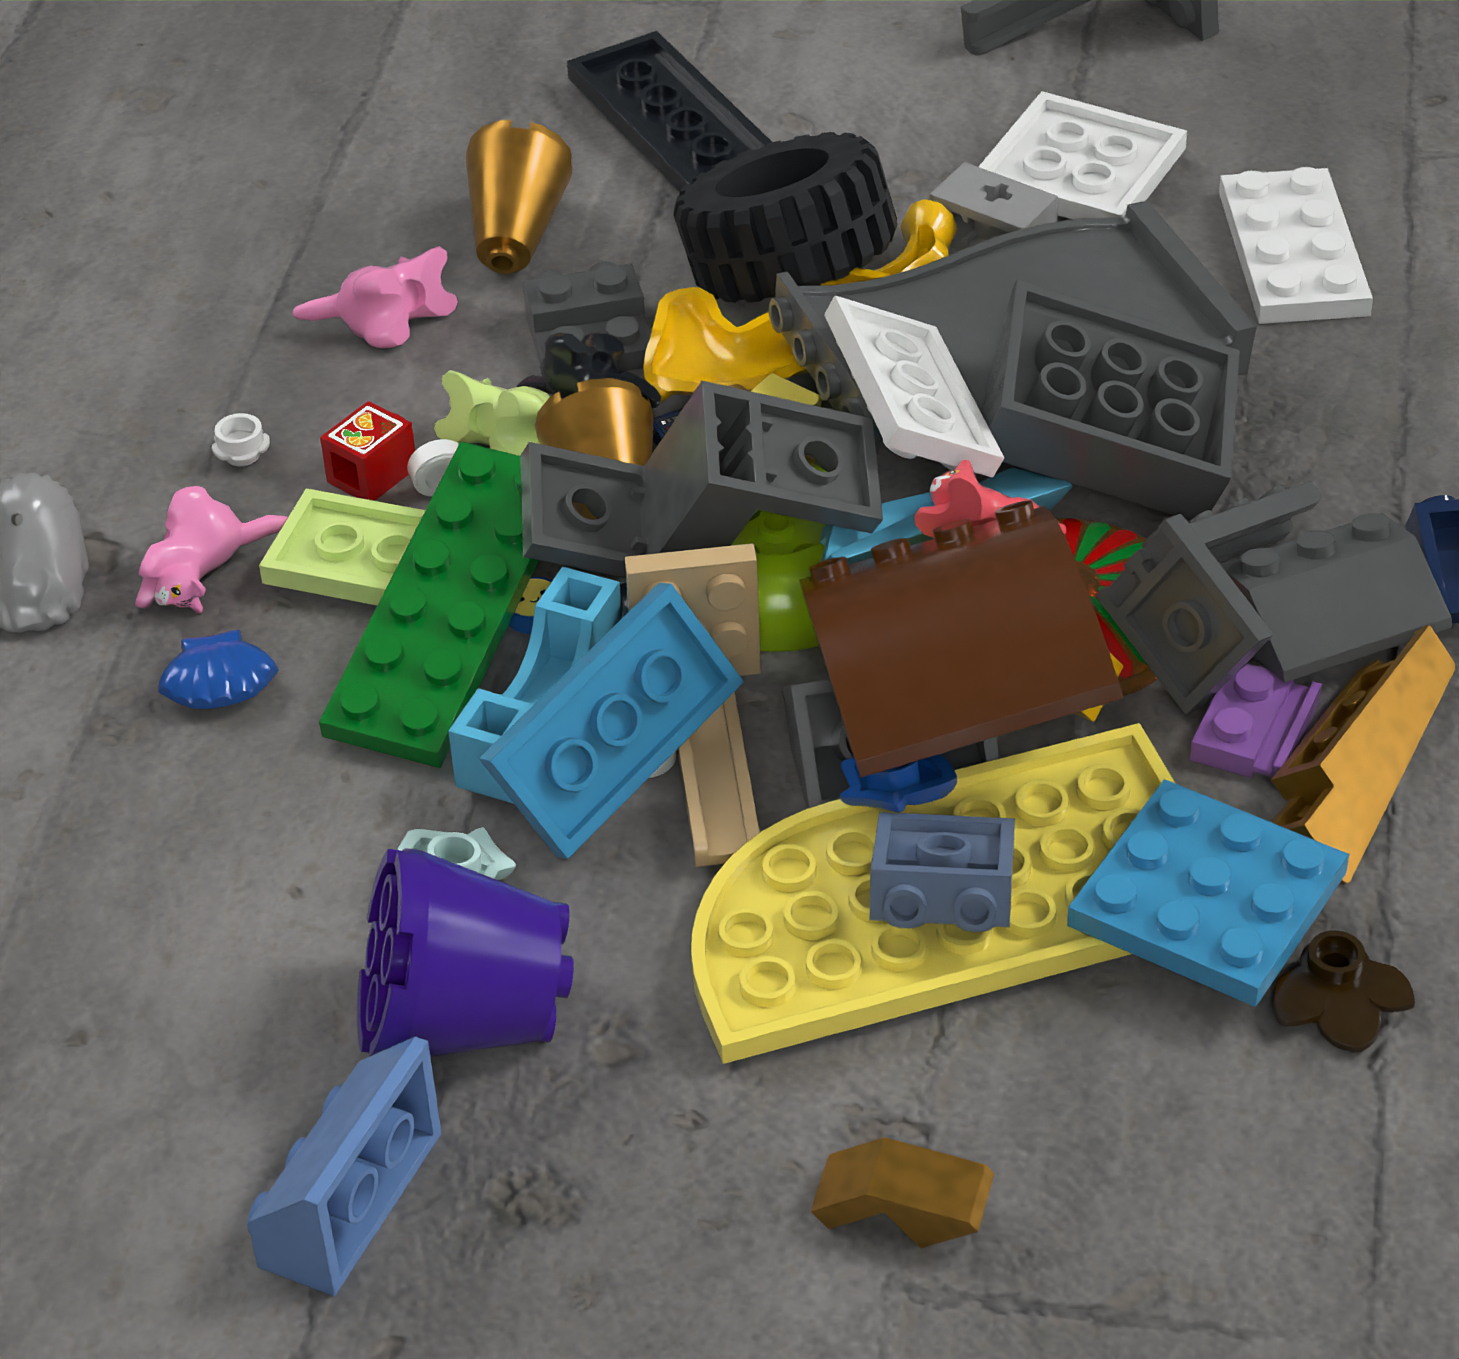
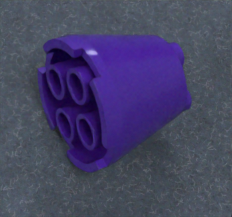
[357,848,574,1057]

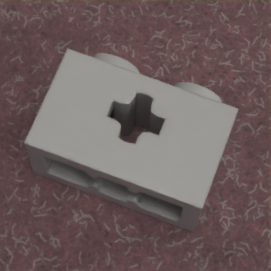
[929,162,1058,250]

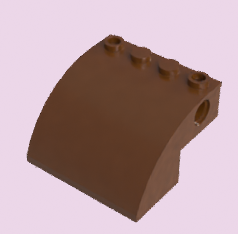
[799,500,1123,777]

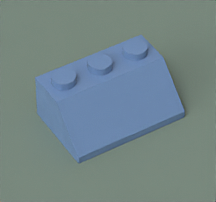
[247,1037,442,1296]

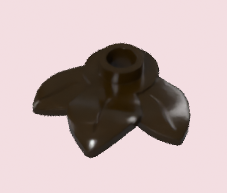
[1273,930,1415,1052]

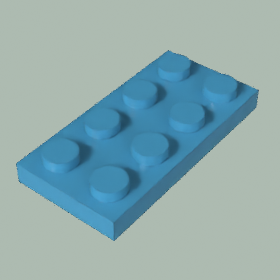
[479,583,744,859]

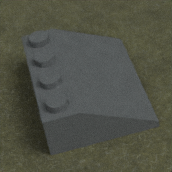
[981,279,1240,520]

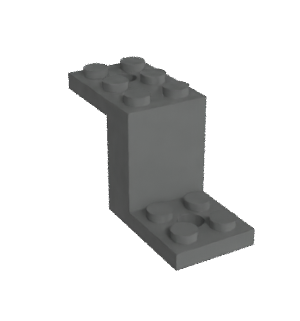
[520,381,883,577]

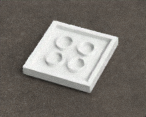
[979,91,1187,220]

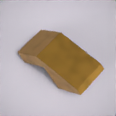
[810,1137,995,1248]

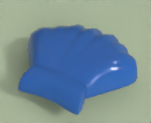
[158,630,279,709]
[840,755,957,813]

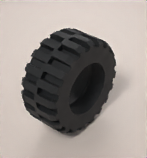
[673,132,898,303]

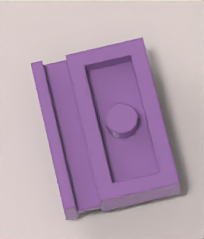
[1190,663,1322,784]

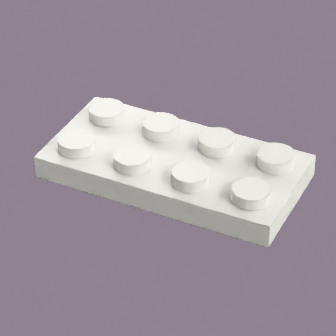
[1219,167,1373,324]
[824,295,1004,478]

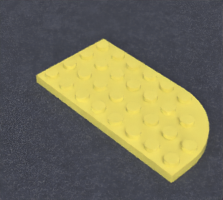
[691,723,1176,1064]

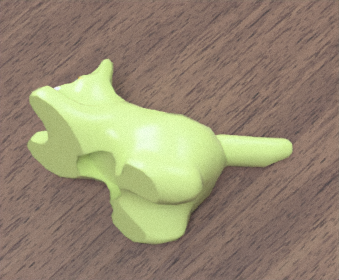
[434,370,550,456]

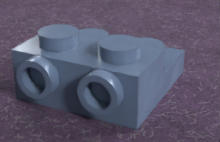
[869,812,1015,932]

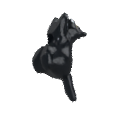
[517,332,661,408]

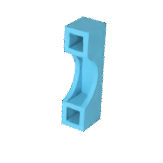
[448,567,622,804]

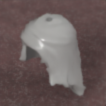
[0,472,89,633]

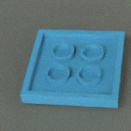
[1067,779,1349,1007]

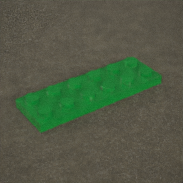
[319,441,539,768]

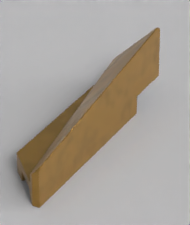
[1271,625,1455,884]

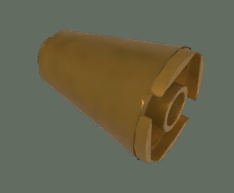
[465,120,572,274]
[535,378,654,520]

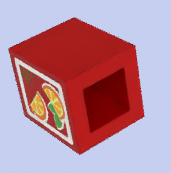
[320,401,415,501]

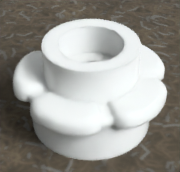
[212,413,270,466]

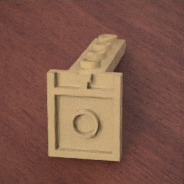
[625,543,761,867]

